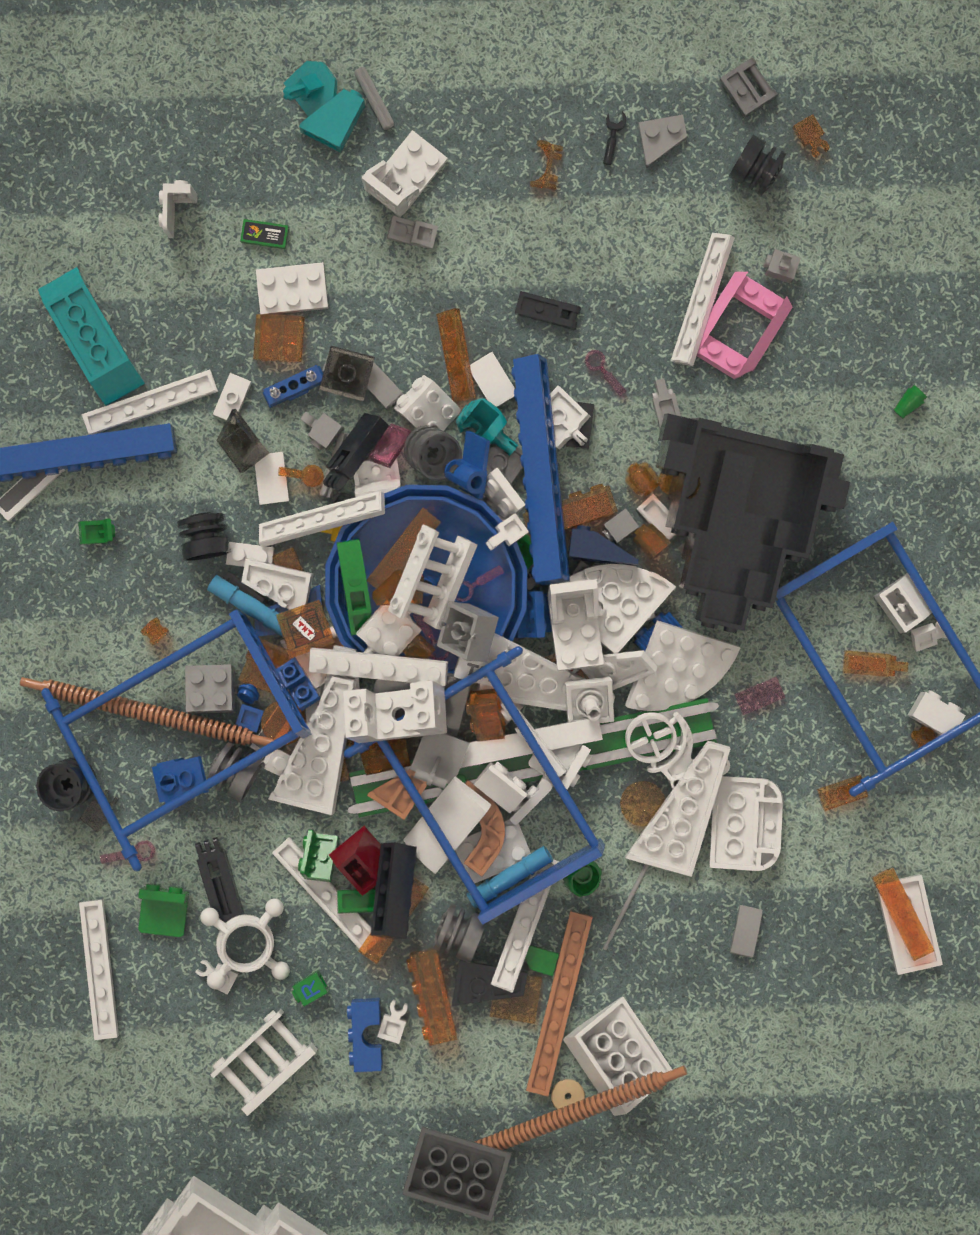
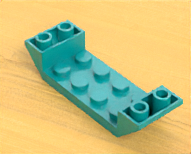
[38,267,145,406]

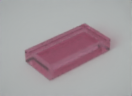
[369,423,411,468]
[734,677,785,715]

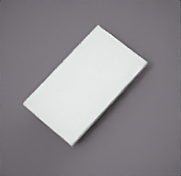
[467,352,515,407]
[254,452,289,505]

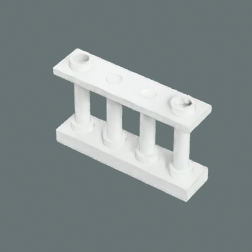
[388,524,477,630]
[211,1009,318,1116]

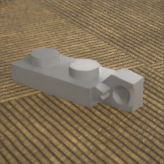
[652,378,681,429]

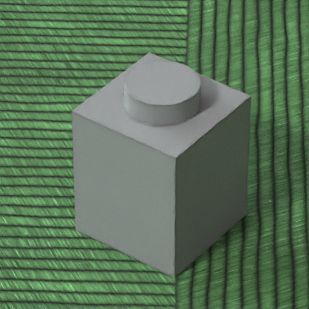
[602,508,639,544]

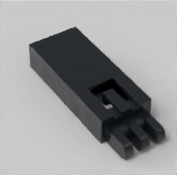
[323,413,389,490]
[195,837,245,923]

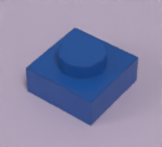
[235,704,265,733]

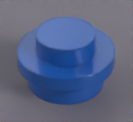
[237,684,260,704]

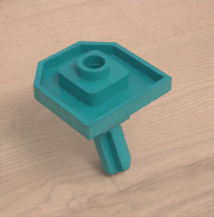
[283,61,338,117]

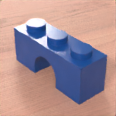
[347,998,383,1072]

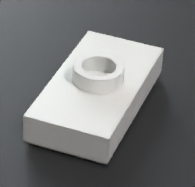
[213,373,252,424]

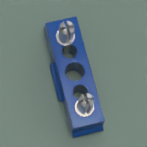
[263,365,327,408]

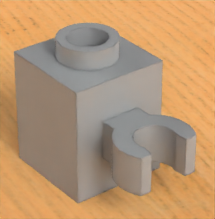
[763,249,801,283]
[301,412,344,451]

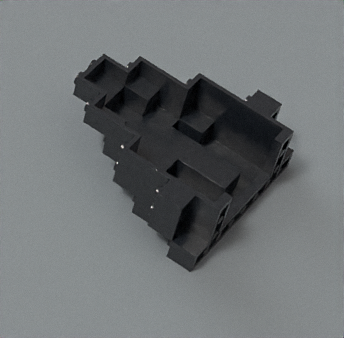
[656,413,850,634]

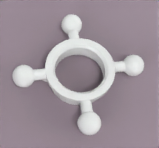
[200,899,290,990]

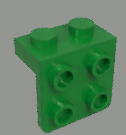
[138,884,189,937]

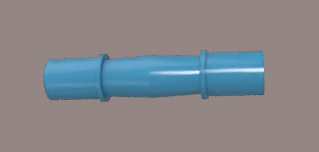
[207,575,293,638]
[467,846,553,908]

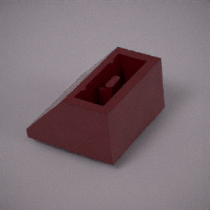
[329,825,381,896]

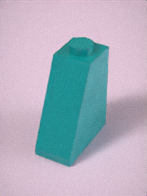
[299,89,365,153]

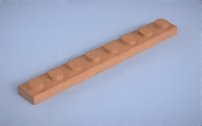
[526,911,593,1096]

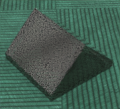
[319,345,375,402]
[216,409,269,473]

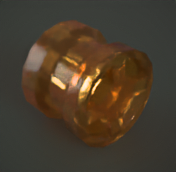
[140,617,169,646]

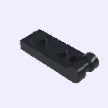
[515,291,581,330]

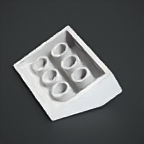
[563,997,672,1116]

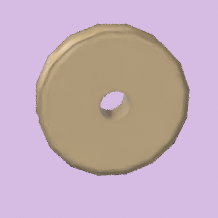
[551,1079,585,1110]

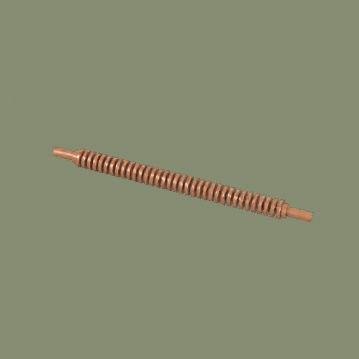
[20,677,275,746]
[474,1065,687,1150]

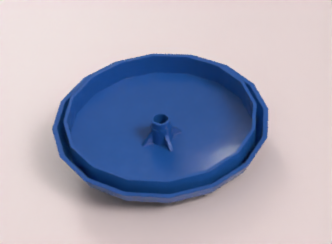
[325,485,527,674]

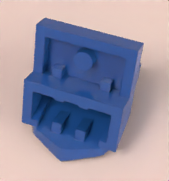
[515,591,552,638]

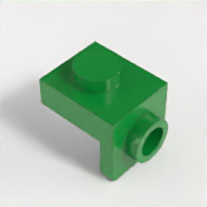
[78,519,115,545]

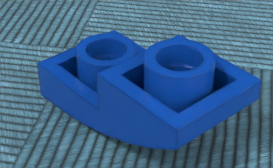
[276,657,321,711]

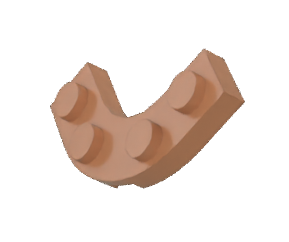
[464,780,505,877]

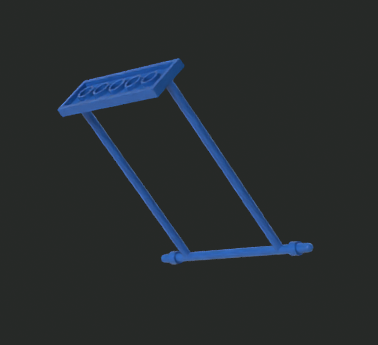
[775,522,980,797]
[41,609,312,872]
[344,646,606,925]

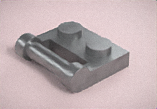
[719,57,778,118]

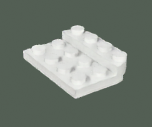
[710,776,783,871]

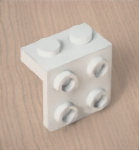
[159,180,197,238]
[393,375,461,431]
[354,455,401,497]
[529,744,592,789]

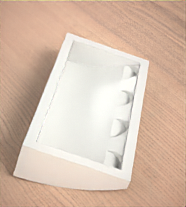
[403,776,491,874]

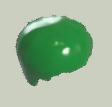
[563,861,602,897]

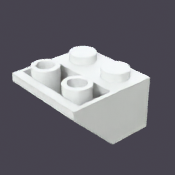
[874,573,932,633]
[474,761,528,813]

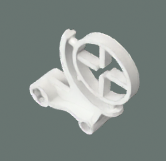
[625,712,730,788]

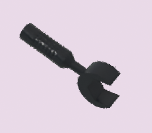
[603,111,626,165]

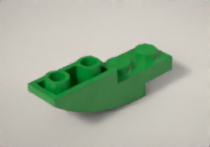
[336,539,372,636]

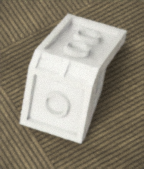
[362,130,448,217]
[468,468,525,521]
[548,579,604,671]

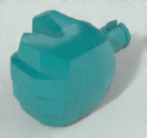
[456,398,518,456]

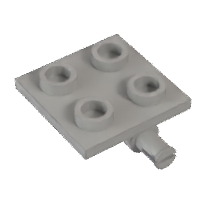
[410,733,470,789]

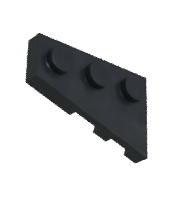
[451,960,528,1006]

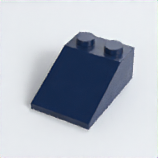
[568,525,639,566]

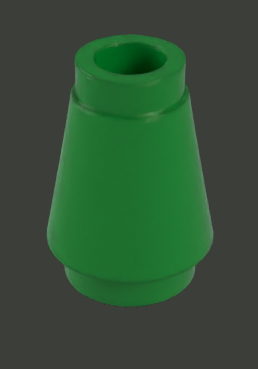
[893,385,927,419]

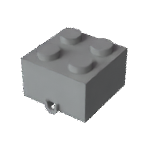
[437,601,499,662]
[185,664,238,714]

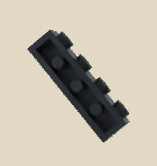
[370,842,417,939]

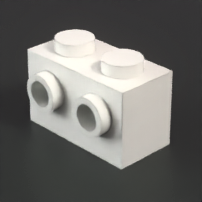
[907,690,966,735]

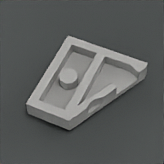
[638,115,687,167]

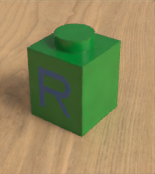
[292,970,330,1006]

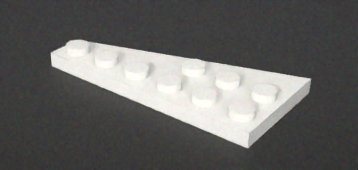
[476,633,615,711]
[268,675,357,815]
[625,741,730,877]

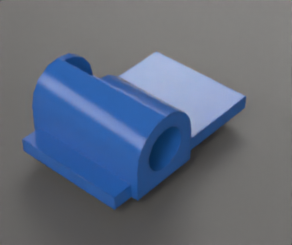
[444,431,490,499]
[152,756,209,804]

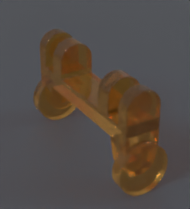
[530,140,563,190]

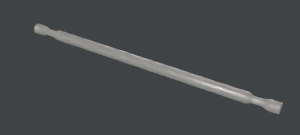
[602,864,649,950]

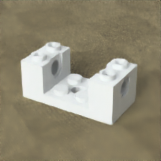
[343,681,447,743]

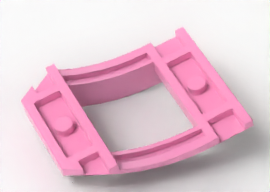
[697,272,793,380]

